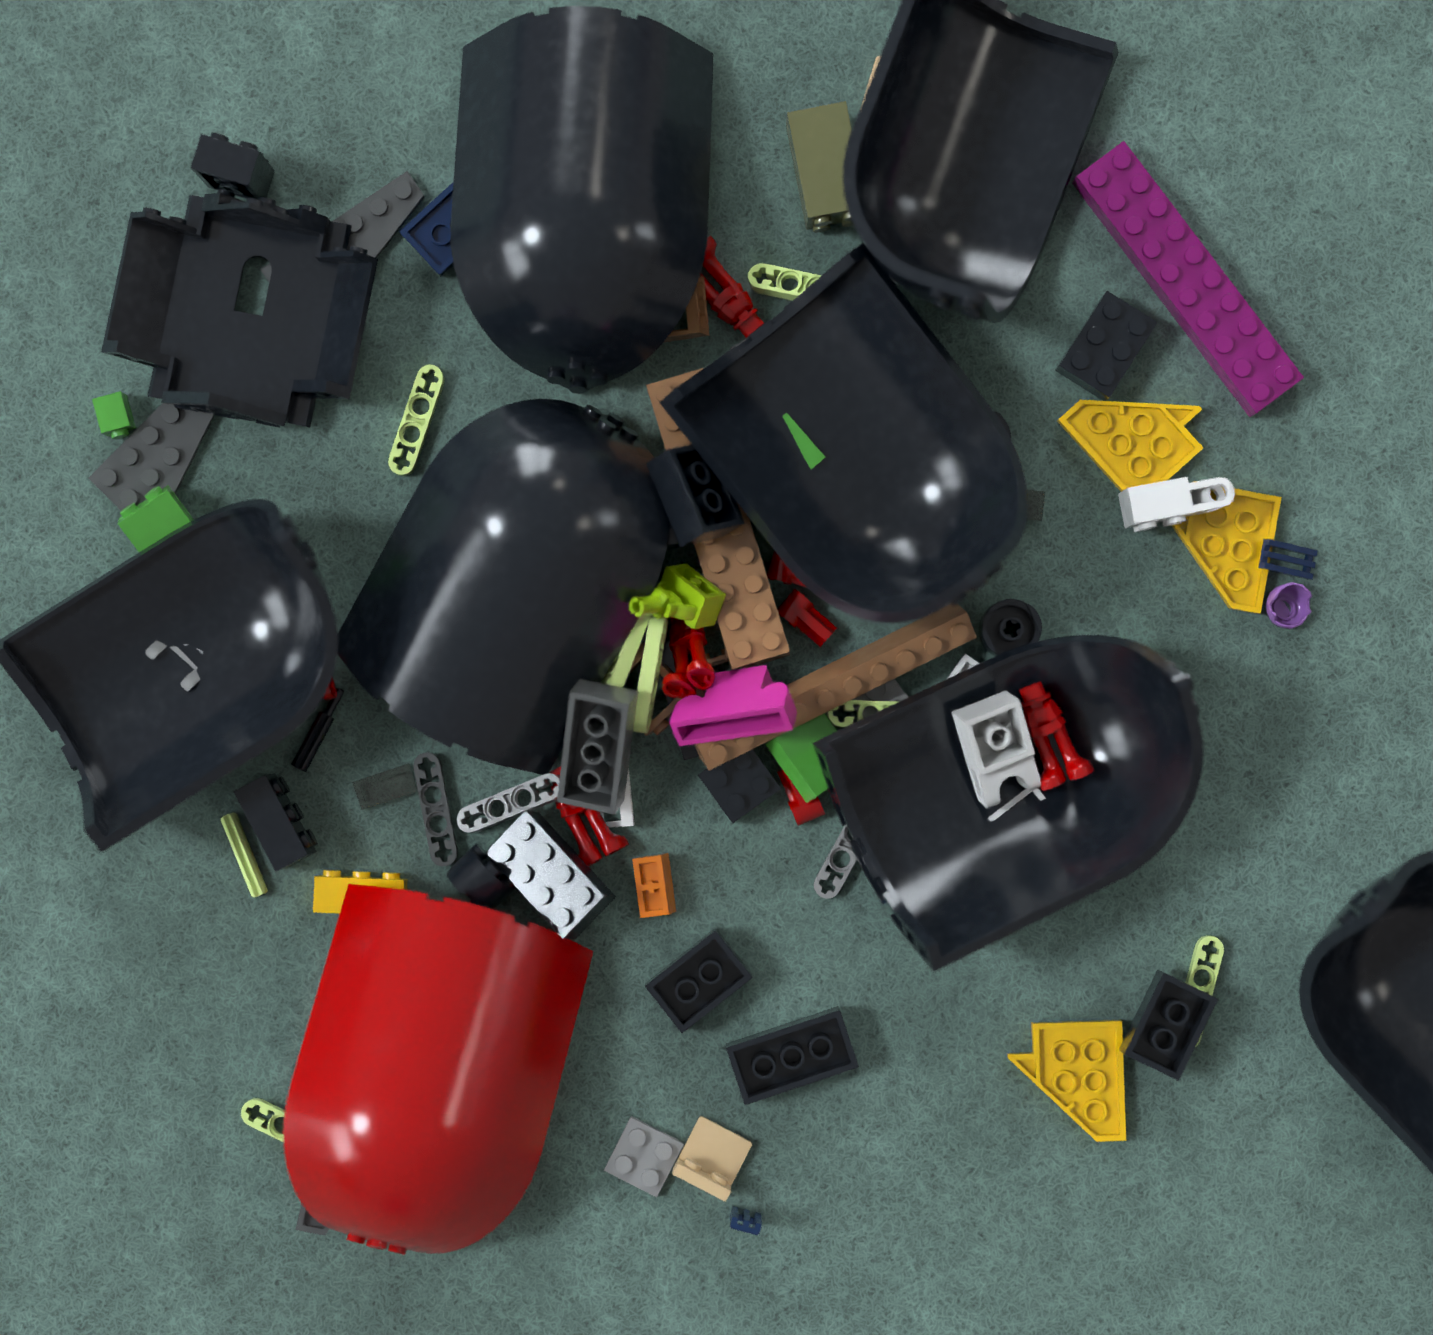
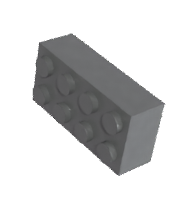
[557,679,638,815]

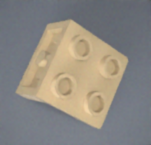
[672,1116,752,1202]

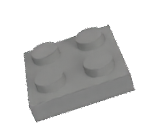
[604,1116,684,1197]

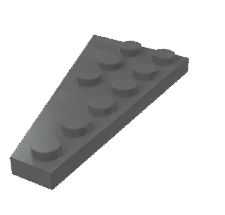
[260,171,425,282]
[88,403,215,511]

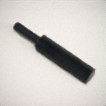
[291,687,344,772]

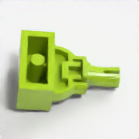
[629,563,726,629]

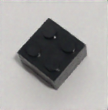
[698,749,781,824]

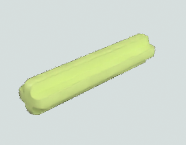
[221,813,268,897]

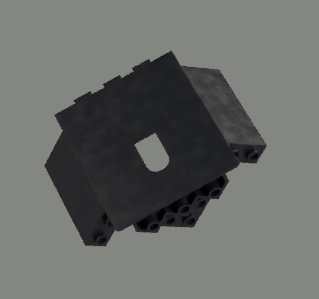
[101,189,378,428]

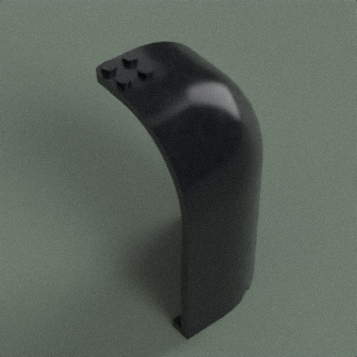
[843,0,1119,323]
[450,6,714,394]
[659,243,1028,623]
[338,399,669,775]
[0,499,338,853]
[813,635,1204,972]
[1299,850,1433,1174]

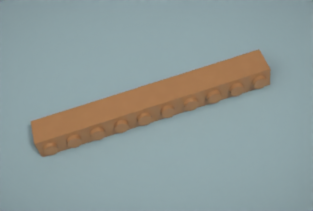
[694,604,977,770]

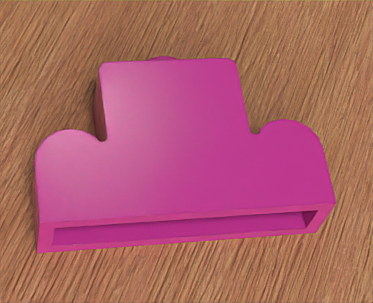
[669,665,797,746]

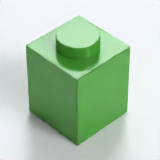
[92,391,136,439]

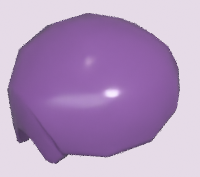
[1266,582,1312,629]

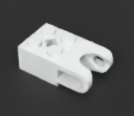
[1118,477,1235,532]
[952,690,1041,809]

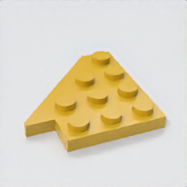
[1057,400,1203,492]
[1172,481,1282,614]
[1007,1020,1126,1142]

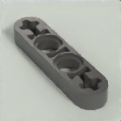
[414,753,458,866]

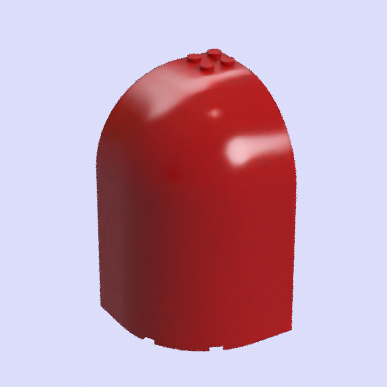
[283,884,594,1255]

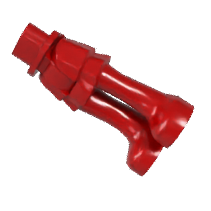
[700,236,764,338]
[662,617,715,698]
[1019,681,1094,791]
[549,766,629,867]

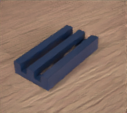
[1258,539,1318,580]
[730,1206,762,1235]

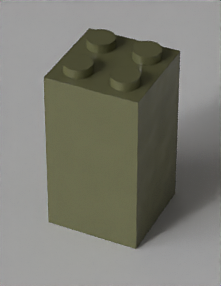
[786,101,854,233]

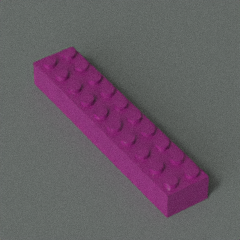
[1072,141,1304,417]

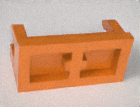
[632,853,677,918]

